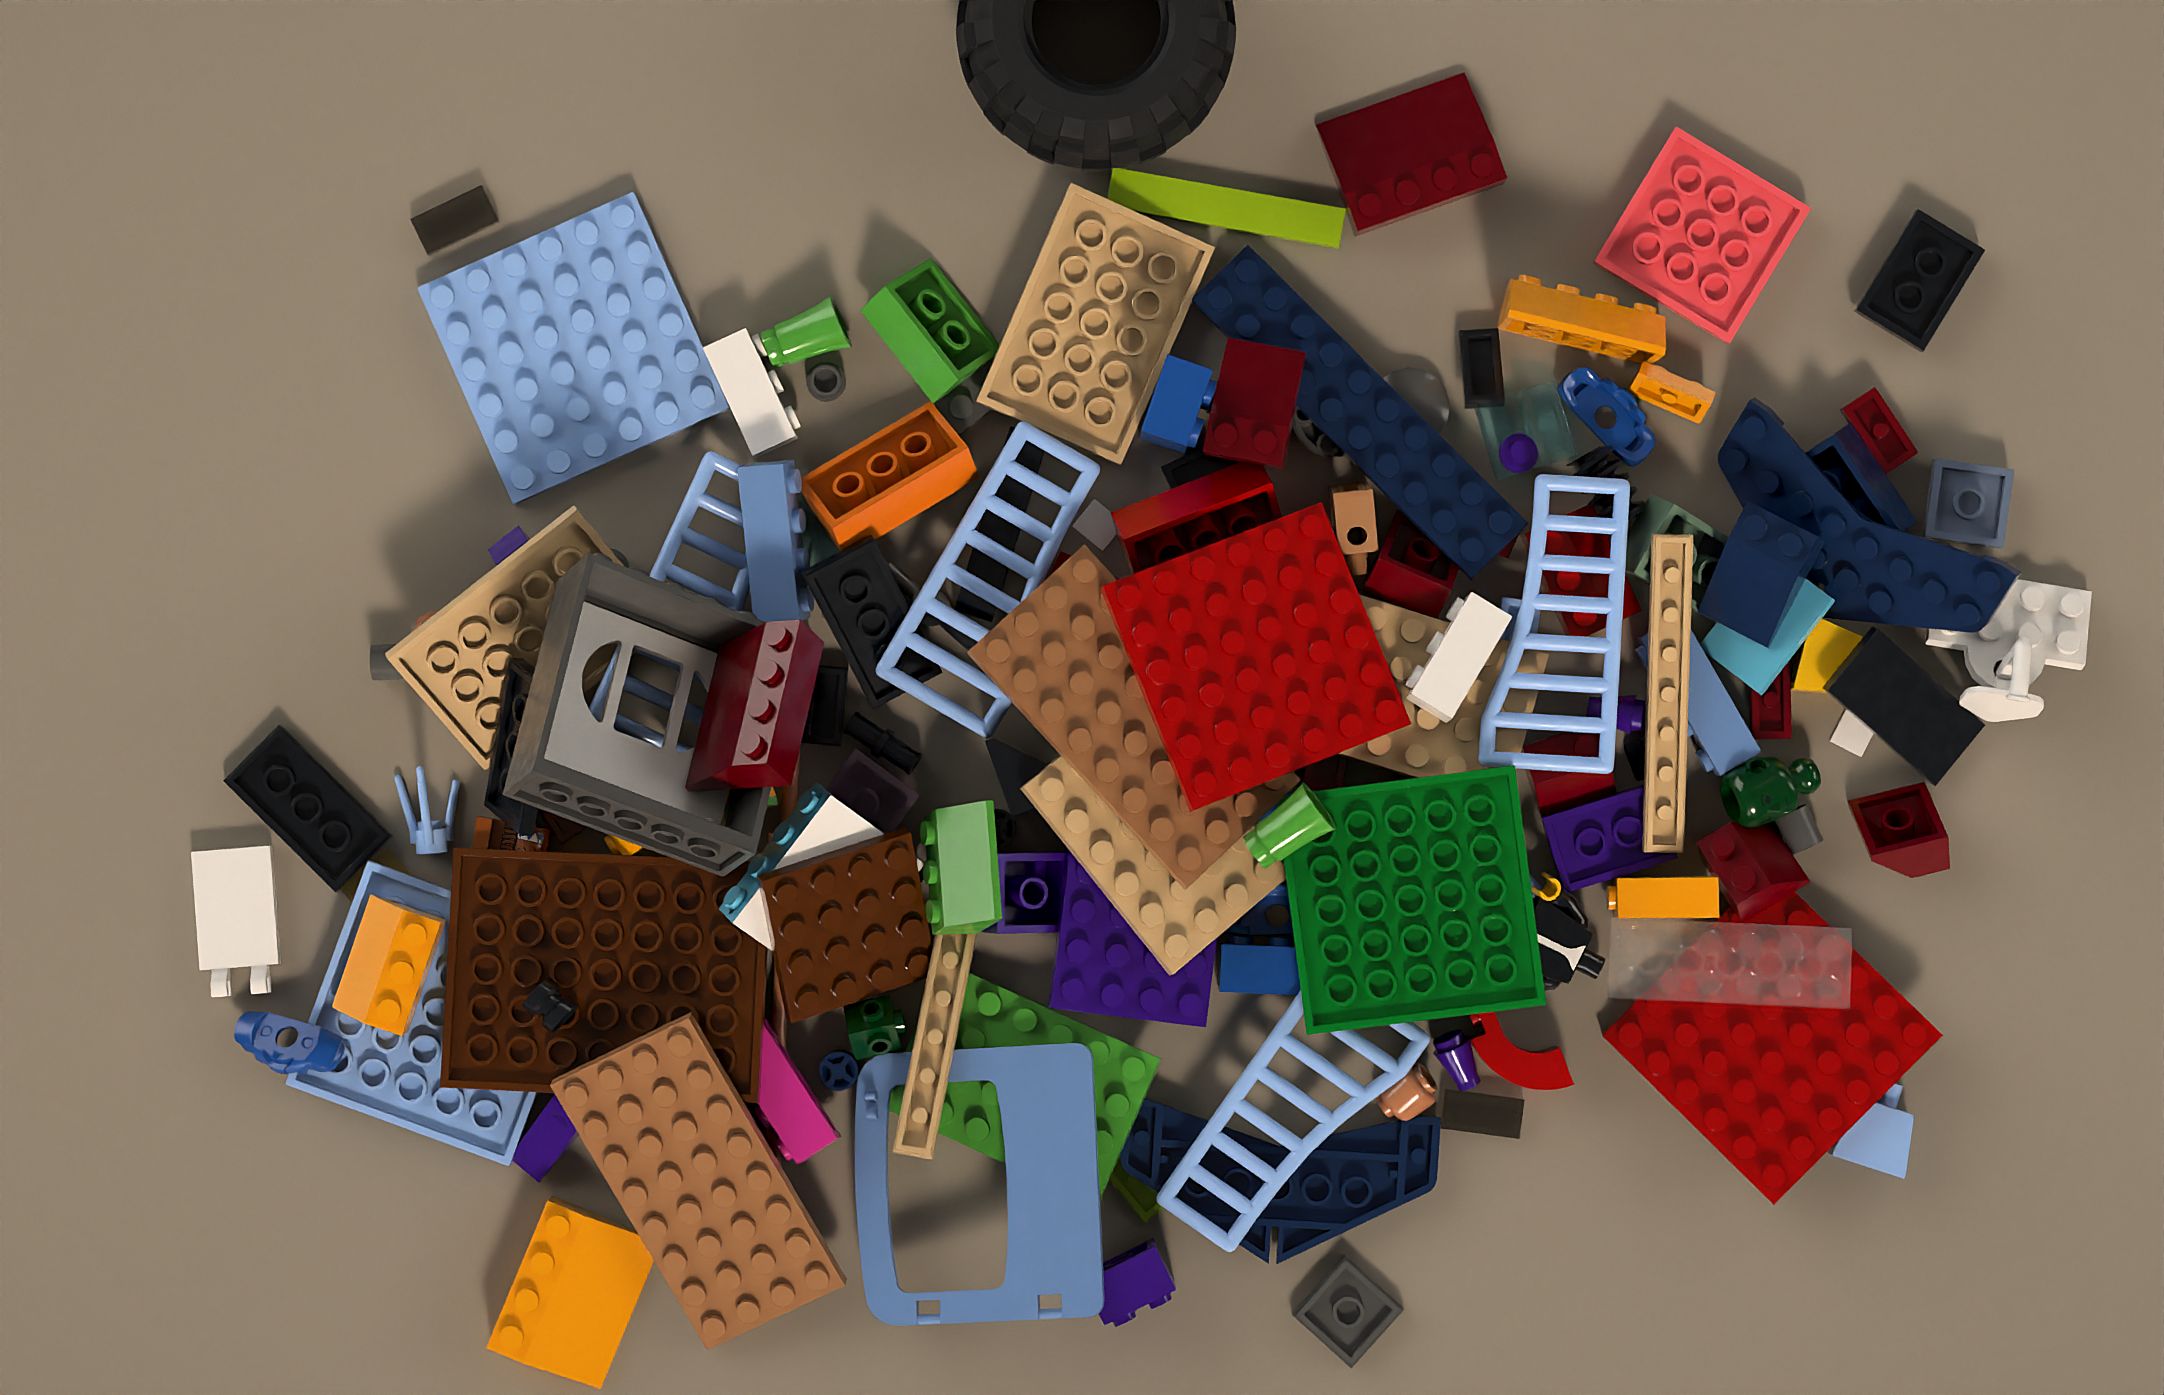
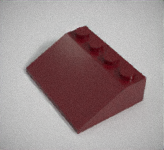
[1315,72,1507,237]
[685,619,824,792]

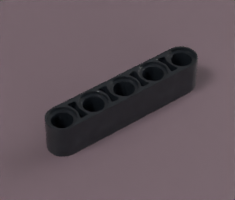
[954,426,1044,623]

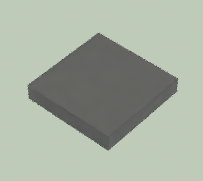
[1292,1255,1404,1368]

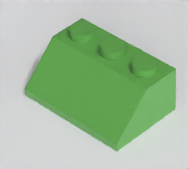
[860,258,999,403]
[920,800,1002,935]

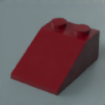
[1203,338,1306,470]

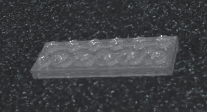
[1608,918,1852,1009]

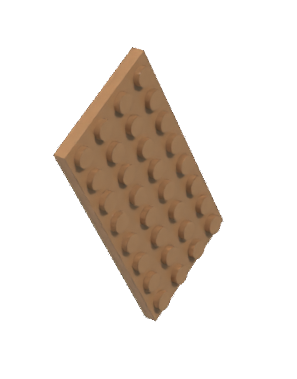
[967,544,1301,889]
[550,1012,847,1350]

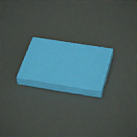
[1700,579,1835,695]

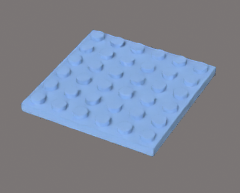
[417,192,731,505]
[285,860,538,1166]

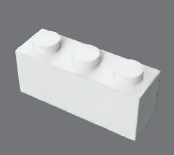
[703,328,801,458]
[1405,592,1513,723]

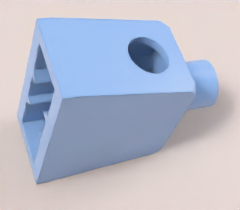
[1827,1084,1914,1179]

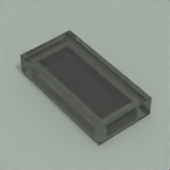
[410,185,500,256]
[1440,1088,1525,1139]

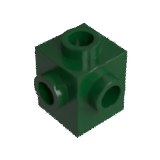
[843,995,906,1060]

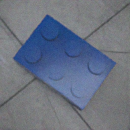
[1140,354,1217,454]

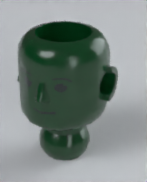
[1720,757,1821,828]

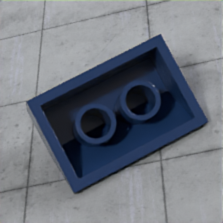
[1806,423,1917,531]

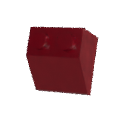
[1363,510,1459,619]
[1521,732,1617,822]
[1696,822,1810,922]

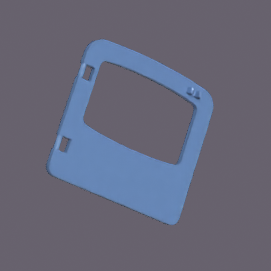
[855,1043,1105,1326]

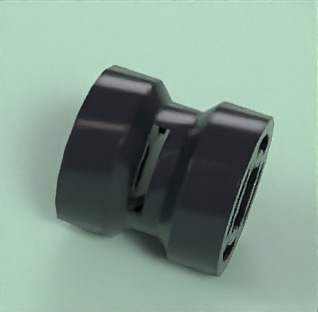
[522,977,579,1034]

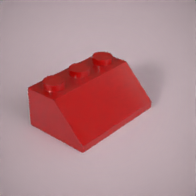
[1520,505,1642,637]

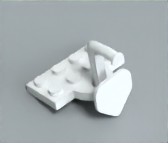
[1925,579,2092,722]

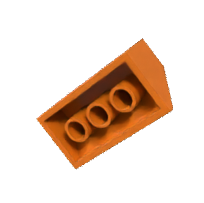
[801,401,979,551]

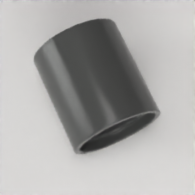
[370,644,404,680]
[1775,804,1824,854]

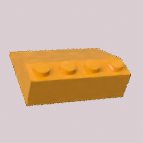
[1497,275,1666,364]
[486,1196,654,1389]

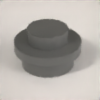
[806,362,846,402]

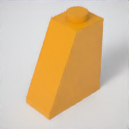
[1606,875,1719,918]

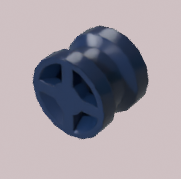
[819,1050,860,1091]

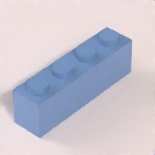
[737,460,814,622]
[1635,630,1761,776]

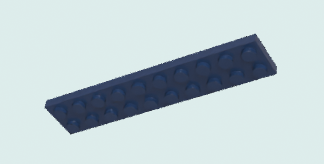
[1192,245,1528,580]

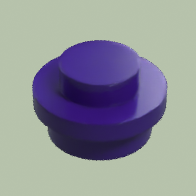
[1499,433,1538,473]

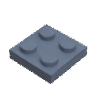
[1922,458,2014,549]

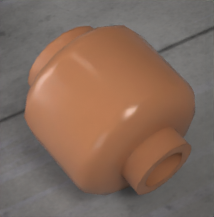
[1376,1063,1437,1121]

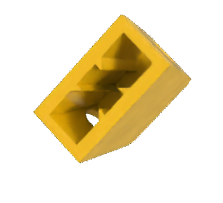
[1791,619,1863,693]

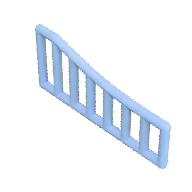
[875,421,1100,738]
[589,451,750,752]
[1478,474,1630,774]
[1156,990,1430,1252]

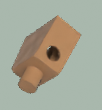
[1328,481,1378,575]

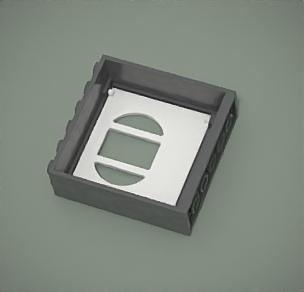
[503,552,771,877]

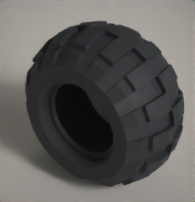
[956,0,1236,171]

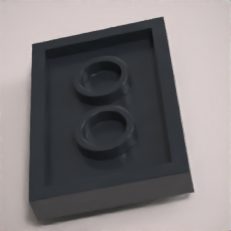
[1854,209,1985,352]

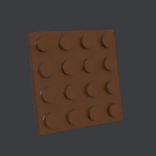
[757,828,933,1024]

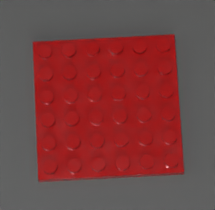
[1100,502,1411,812]
[1602,892,1943,1205]

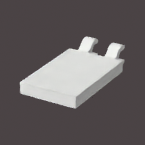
[191,846,281,997]

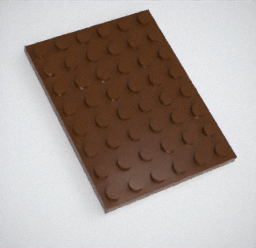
[440,848,768,1103]

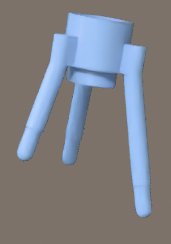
[394,766,460,854]

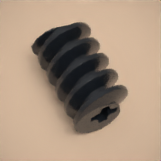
[1566,445,1645,521]

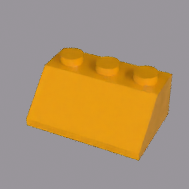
[332,894,446,1036]

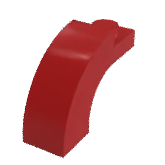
[1468,1012,1574,1090]

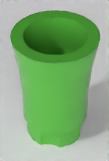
[761,296,852,368]
[1243,783,1336,868]

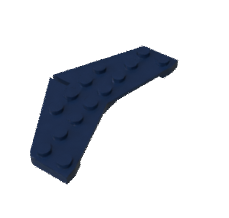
[1718,397,2021,633]
[1120,1098,1441,1264]

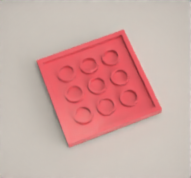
[1593,127,1811,345]

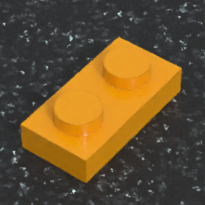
[1628,361,1716,424]

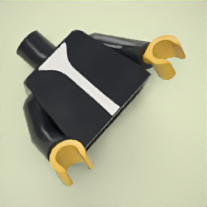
[1531,872,1606,991]

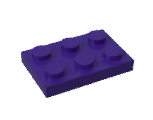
[1540,785,1678,892]

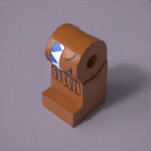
[472,816,551,852]

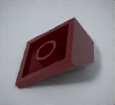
[1848,782,1950,878]

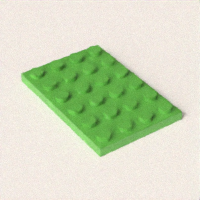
[890,972,1162,1199]

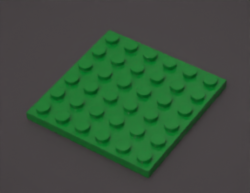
[1276,765,1546,1035]

